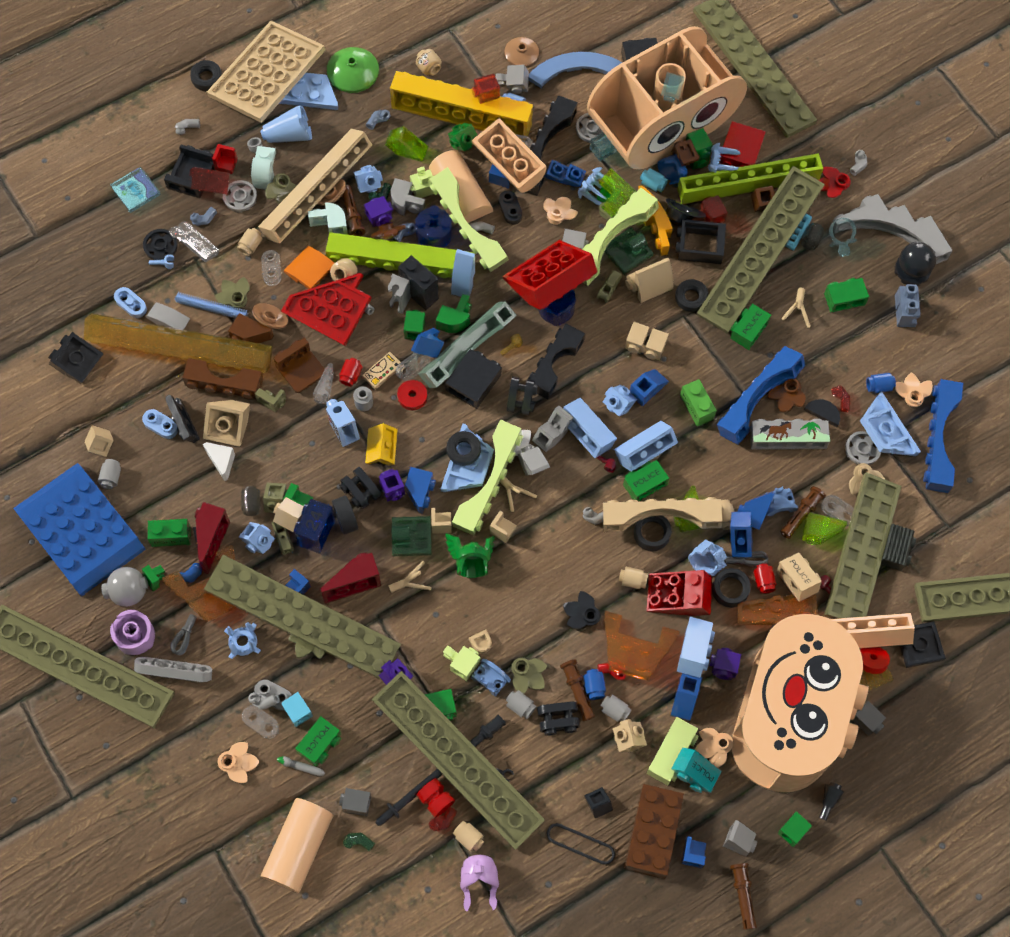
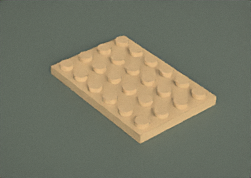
[207,21,325,123]

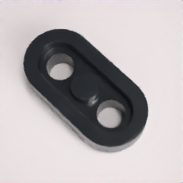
[499,190,522,225]

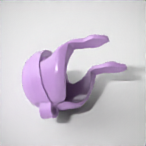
[460,855,499,911]

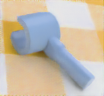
[149,255,174,269]

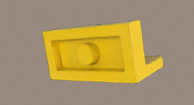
[365,423,398,466]

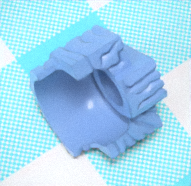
[688,539,727,576]

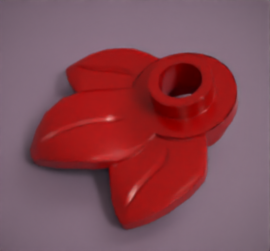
[819,167,851,198]

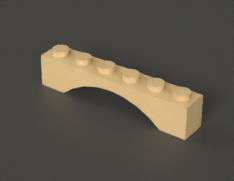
[603,497,722,532]

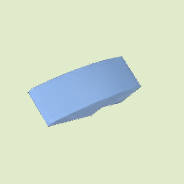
[451,249,475,297]

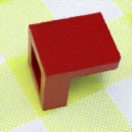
[212,144,238,174]

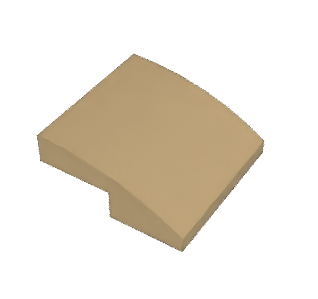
[635,258,673,303]

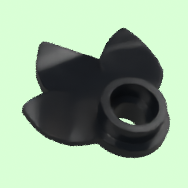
[563,591,601,629]

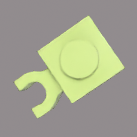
[410,166,435,198]
[443,645,480,681]

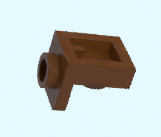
[671,139,699,167]

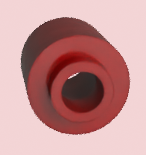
[339,358,363,387]
[753,563,777,594]

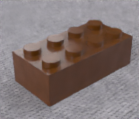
[624,784,684,879]

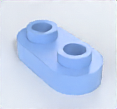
[114,287,147,318]
[142,409,178,439]

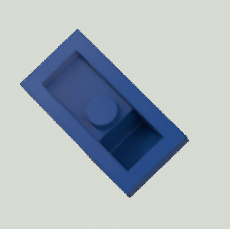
[411,328,444,358]

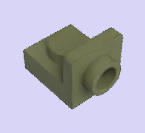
[255,388,286,413]
[263,482,286,513]

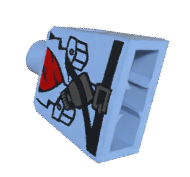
[326,399,360,447]

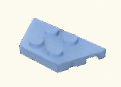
[279,73,338,110]
[860,392,921,456]
[441,424,494,492]

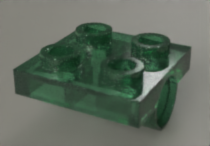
[604,227,653,275]
[392,516,432,557]

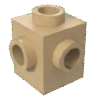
[613,719,647,752]

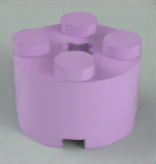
[110,610,155,655]

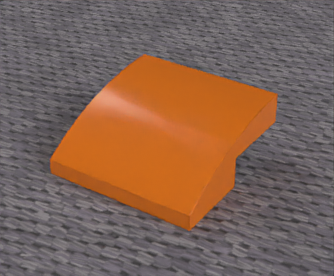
[284,246,334,289]

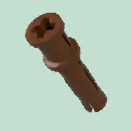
[342,185,365,237]
[780,486,826,539]
[560,659,595,722]
[730,863,757,930]

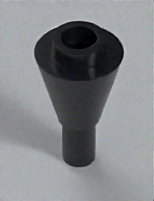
[819,782,844,821]

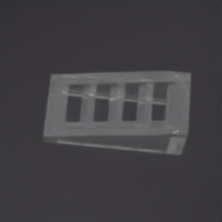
[313,363,334,406]

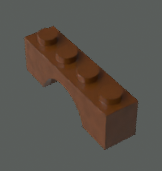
[182,358,263,400]

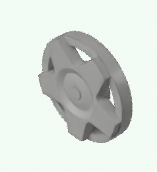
[576,113,606,144]
[223,180,257,212]
[845,431,881,465]

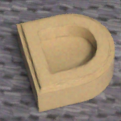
[468,630,492,654]

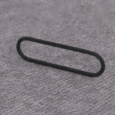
[547,823,615,865]

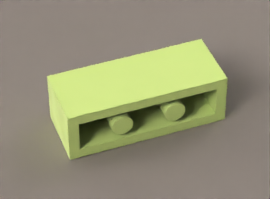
[646,717,699,785]

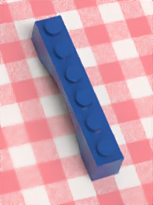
[717,346,805,445]
[923,379,963,493]

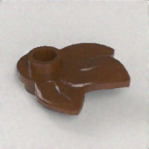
[371,222,406,239]
[768,379,806,413]

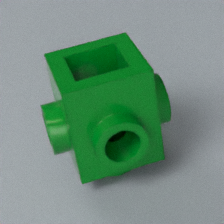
[448,123,478,151]

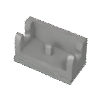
[388,274,411,314]

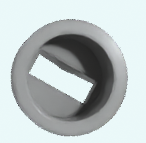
[247,138,262,153]

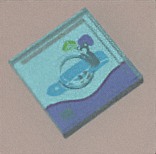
[110,167,161,213]

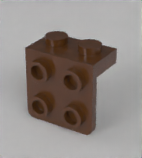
[274,337,327,393]

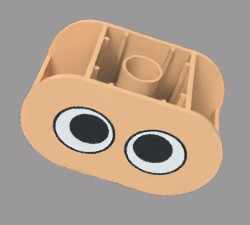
[587,26,747,169]

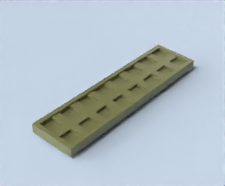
[824,472,902,619]

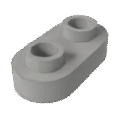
[254,680,292,710]

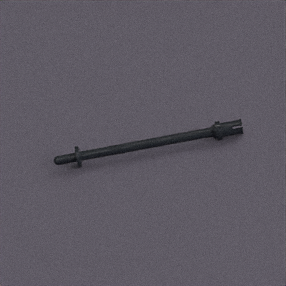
[375,714,506,826]

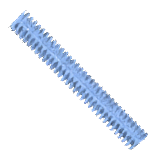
[175,292,248,319]

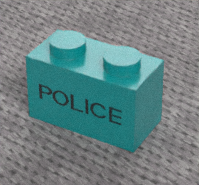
[671,747,722,793]

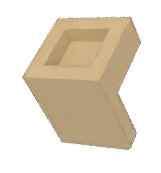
[85,425,114,457]
[431,508,452,534]
[490,511,517,543]

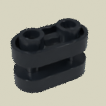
[506,376,538,416]
[339,467,382,509]
[537,701,580,736]

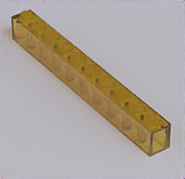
[84,313,272,374]

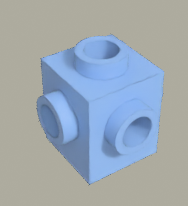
[354,165,383,193]
[603,385,637,416]
[239,522,275,554]

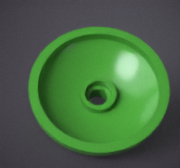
[327,47,379,93]

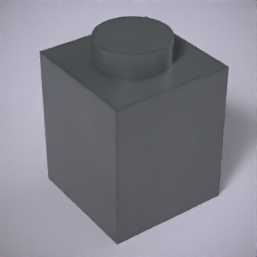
[852,701,886,736]
[339,788,372,816]

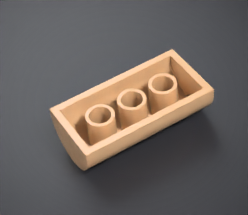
[472,118,547,193]
[429,150,493,223]
[260,798,334,893]

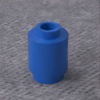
[866,373,896,393]
[583,669,606,700]

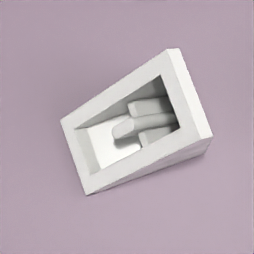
[203,442,235,481]

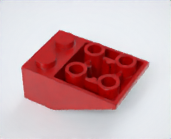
[647,570,712,616]

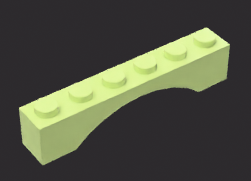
[430,167,509,272]
[583,188,659,286]
[452,420,524,536]

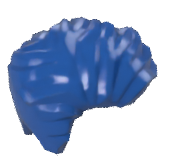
[658,154,687,185]

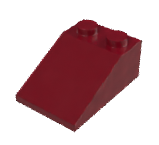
[195,502,230,574]
[321,552,381,604]

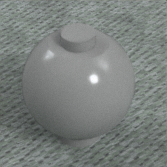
[101,567,148,607]

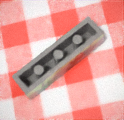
[750,419,830,449]

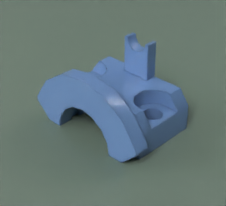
[765,486,798,516]
[471,659,511,697]

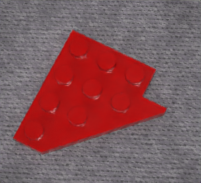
[281,273,372,346]

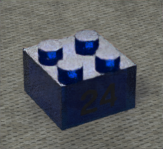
[294,499,335,554]

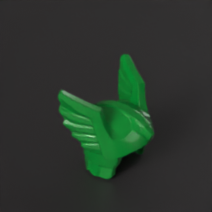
[445,533,495,578]

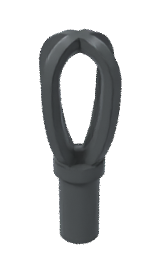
[726,551,768,567]
[170,614,197,655]

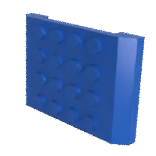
[13,463,146,597]

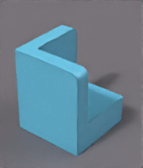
[281,692,313,727]

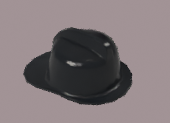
[666,198,706,226]

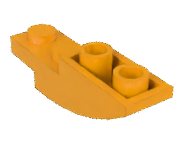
[638,186,672,256]

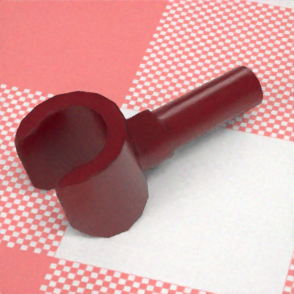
[596,455,616,473]
[820,575,832,595]

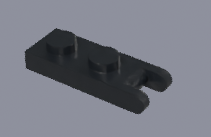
[165,395,200,443]

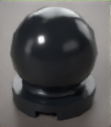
[894,242,936,286]

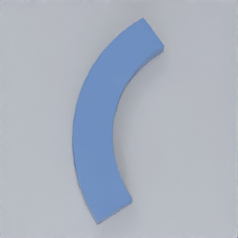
[528,52,623,88]

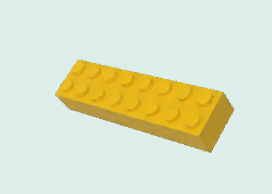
[390,71,533,141]

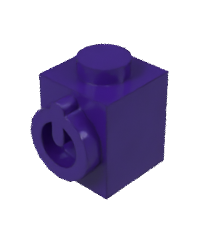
[364,196,394,227]
[379,469,405,502]
[709,648,741,680]
[378,658,414,685]

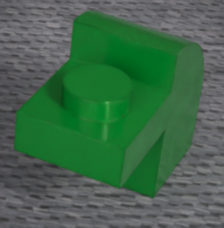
[436,294,472,333]

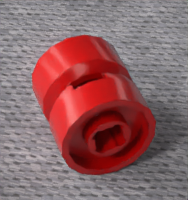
[416,778,455,818]

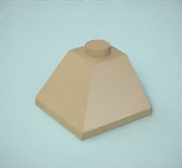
[203,400,250,447]

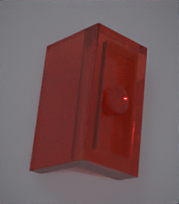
[189,167,229,195]

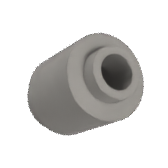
[353,387,373,411]
[98,459,121,489]
[506,690,537,719]
[600,694,632,722]

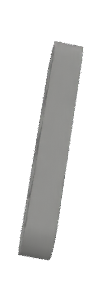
[134,657,212,682]

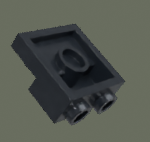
[48,332,103,384]

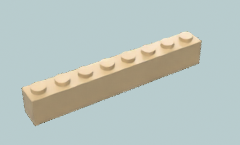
[258,129,372,243]

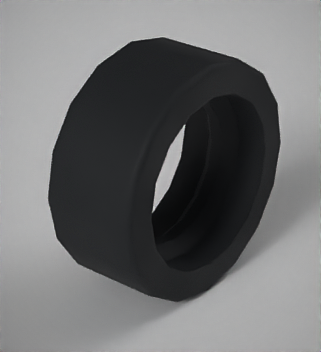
[332,496,358,535]
[634,515,672,551]
[712,568,751,608]

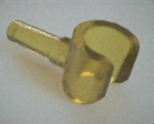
[500,334,523,356]

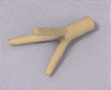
[782,288,811,328]
[500,477,537,512]
[389,561,432,593]

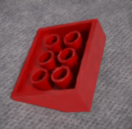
[502,240,598,310]

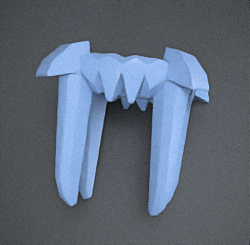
[708,143,741,173]
[578,167,615,205]
[224,622,261,659]

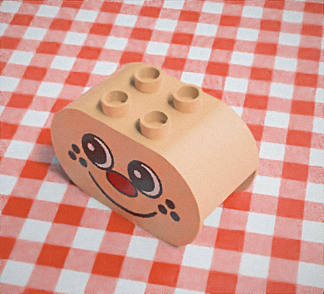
[732,614,869,792]

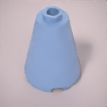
[261,105,312,143]

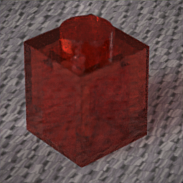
[472,73,500,104]
[700,195,728,223]

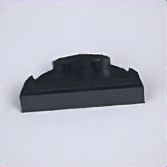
[804,399,840,427]

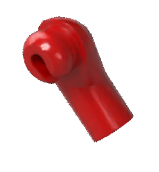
[597,662,626,680]

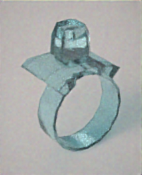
[829,218,857,257]

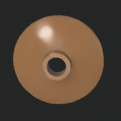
[505,37,539,67]
[318,179,346,205]
[252,303,288,329]

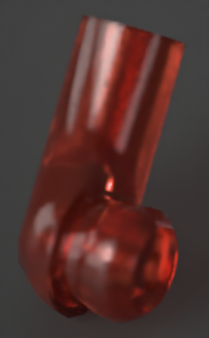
[831,385,850,412]
[429,807,458,831]

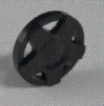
[143,229,178,260]

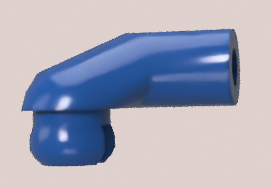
[174,563,202,582]

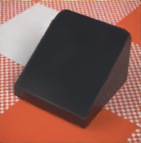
[584,787,613,818]

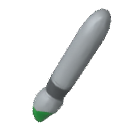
[277,756,325,776]

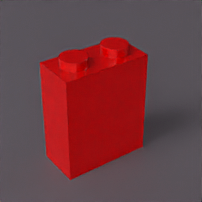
[718,121,766,167]

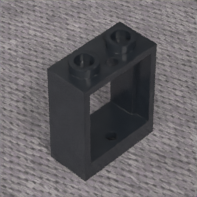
[675,219,726,264]

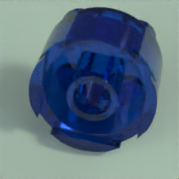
[415,205,452,248]
[538,290,576,326]

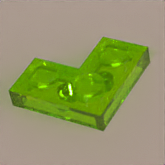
[598,168,637,218]

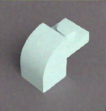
[251,146,276,190]
[308,203,348,235]

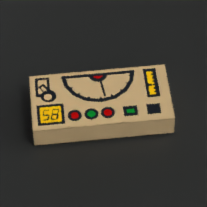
[362,352,403,390]

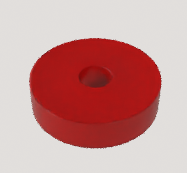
[397,380,428,410]
[860,647,890,674]

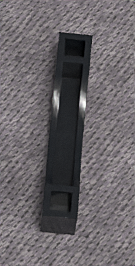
[527,95,578,196]

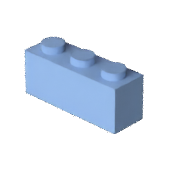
[563,398,617,458]
[614,421,678,472]
[677,617,715,678]

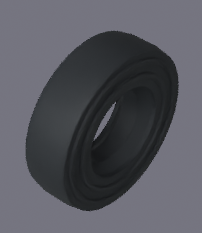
[190,60,222,91]
[675,279,709,312]
[446,431,481,466]

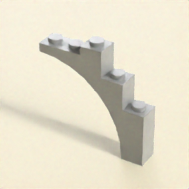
[831,194,952,264]

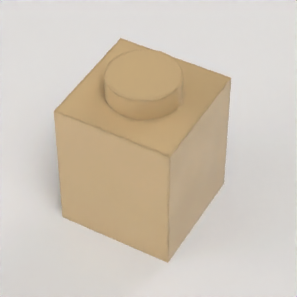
[273,497,306,532]

